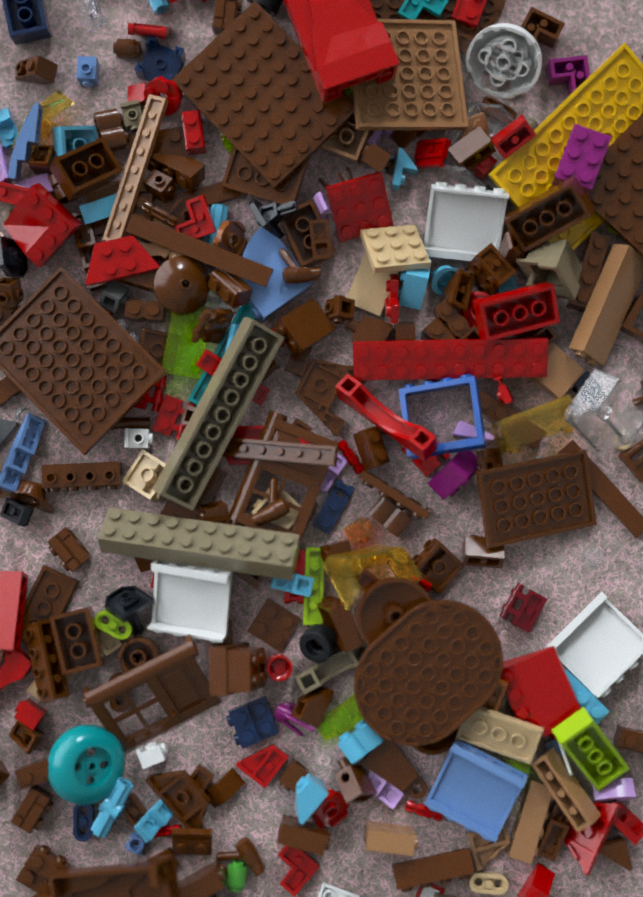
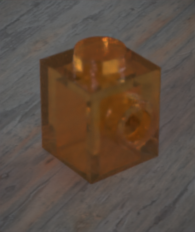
[342,517,373,545]

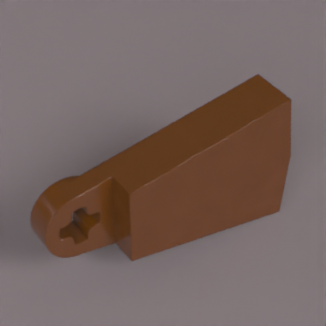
[361,738,427,799]

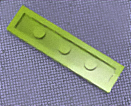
[303,547,325,625]

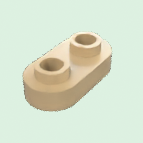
[469,871,509,895]

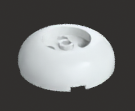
[466,23,542,99]

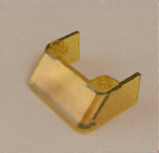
[490,394,577,455]
[323,545,423,610]

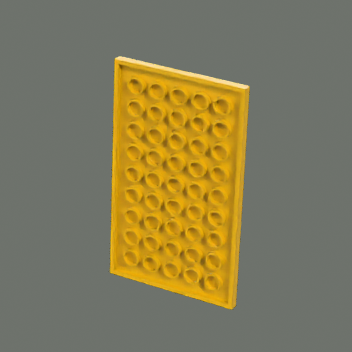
[488,43,643,250]

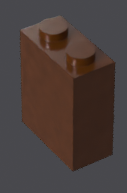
[273,298,336,357]
[277,814,331,856]
[178,860,227,897]

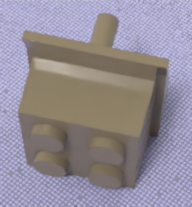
[516,240,582,300]

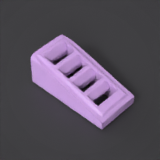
[452,421,495,441]

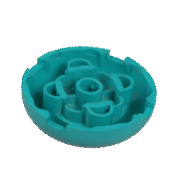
[47,724,125,805]

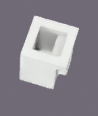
[124,428,154,449]
[136,742,168,769]

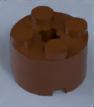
[118,636,161,673]

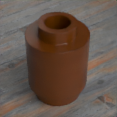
[113,38,141,59]

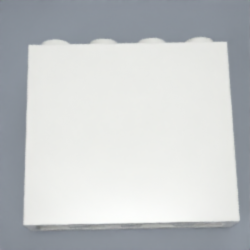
[423,182,509,261]
[147,560,233,643]
[546,592,643,698]

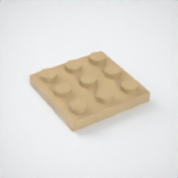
[360,225,431,274]

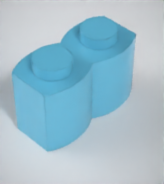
[337,719,383,764]

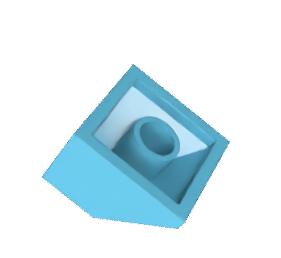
[52,126,97,157]
[295,773,328,825]

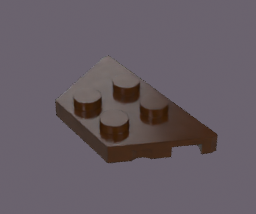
[145,770,211,828]

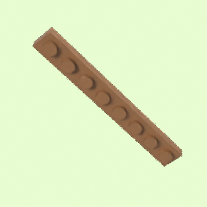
[102,94,169,241]

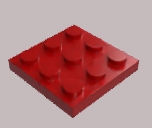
[326,171,394,242]

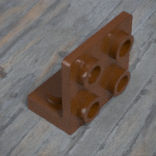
[464,243,517,295]

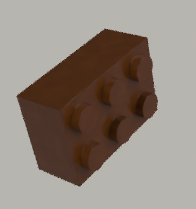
[49,137,123,202]
[279,199,336,268]
[49,606,106,675]

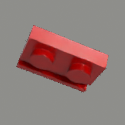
[451,0,487,28]
[414,138,451,169]
[494,376,515,405]

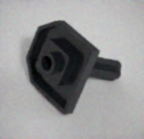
[249,198,298,239]
[0,236,28,278]
[105,586,154,635]

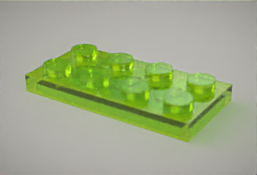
[162,303,212,380]

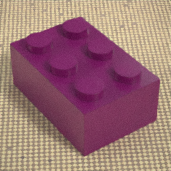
[551,124,611,196]

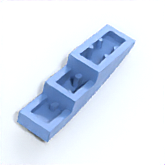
[8,103,43,182]
[0,413,46,493]

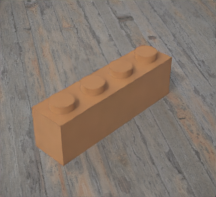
[531,747,601,832]
[506,777,554,864]

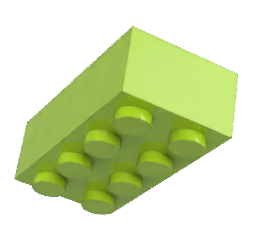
[552,707,630,791]

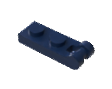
[312,479,355,535]

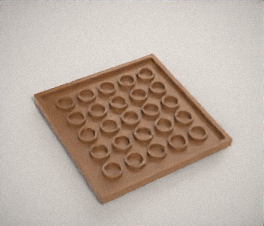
[352,19,469,130]

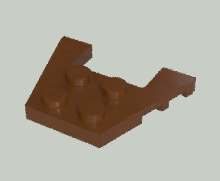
[295,359,366,436]

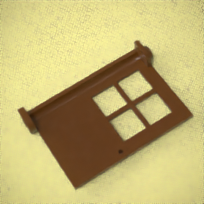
[229,410,339,540]
[83,634,220,751]

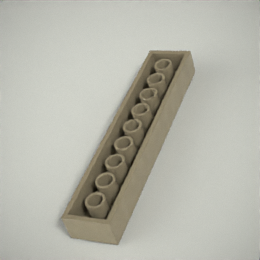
[153,317,284,511]
[97,507,300,580]

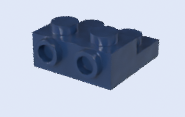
[226,696,279,749]

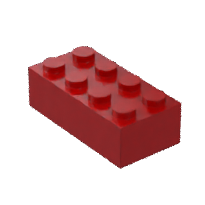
[473,282,560,342]

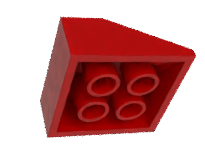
[3,183,82,268]

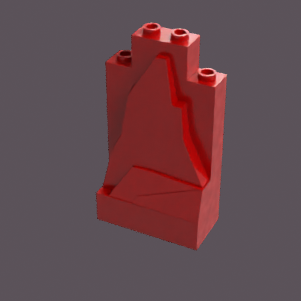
[283,0,399,103]

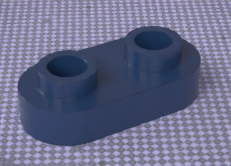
[73,804,94,842]

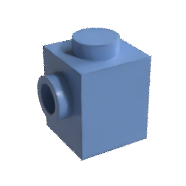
[76,56,100,88]

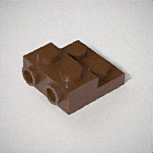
[409,538,465,594]
[16,844,71,893]

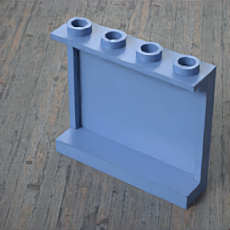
[424,739,528,843]

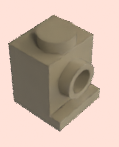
[120,100,143,132]

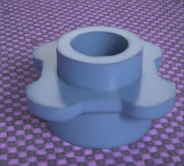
[125,832,148,855]

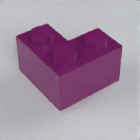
[545,55,590,96]
[427,450,479,500]

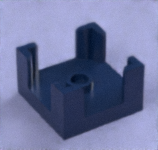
[134,35,186,82]

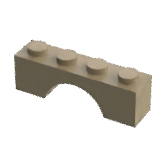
[295,638,368,694]

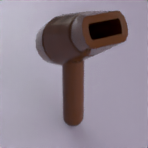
[279,248,321,284]
[251,478,290,526]
[216,837,266,876]

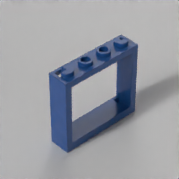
[399,374,487,460]

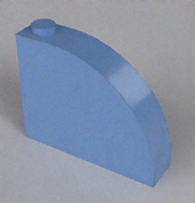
[241,227,313,323]

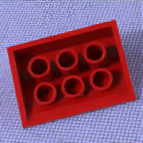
[500,646,581,738]

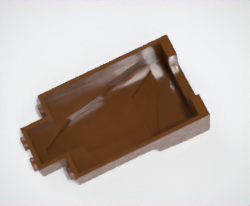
[32,855,180,897]

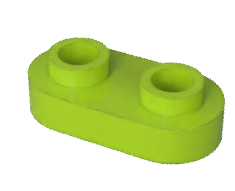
[95,610,133,640]

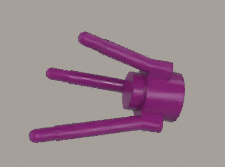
[273,701,315,736]

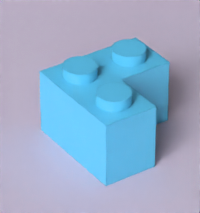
[398,258,432,310]

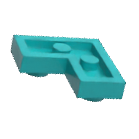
[397,0,449,20]

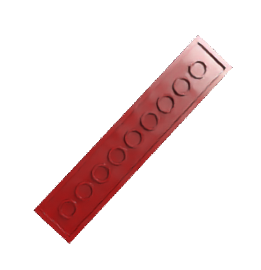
[353,337,548,381]

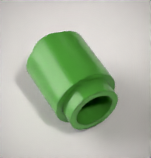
[226,860,248,892]

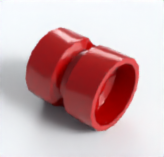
[266,653,293,681]

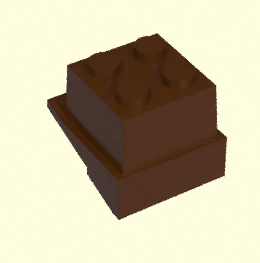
[209,642,267,696]

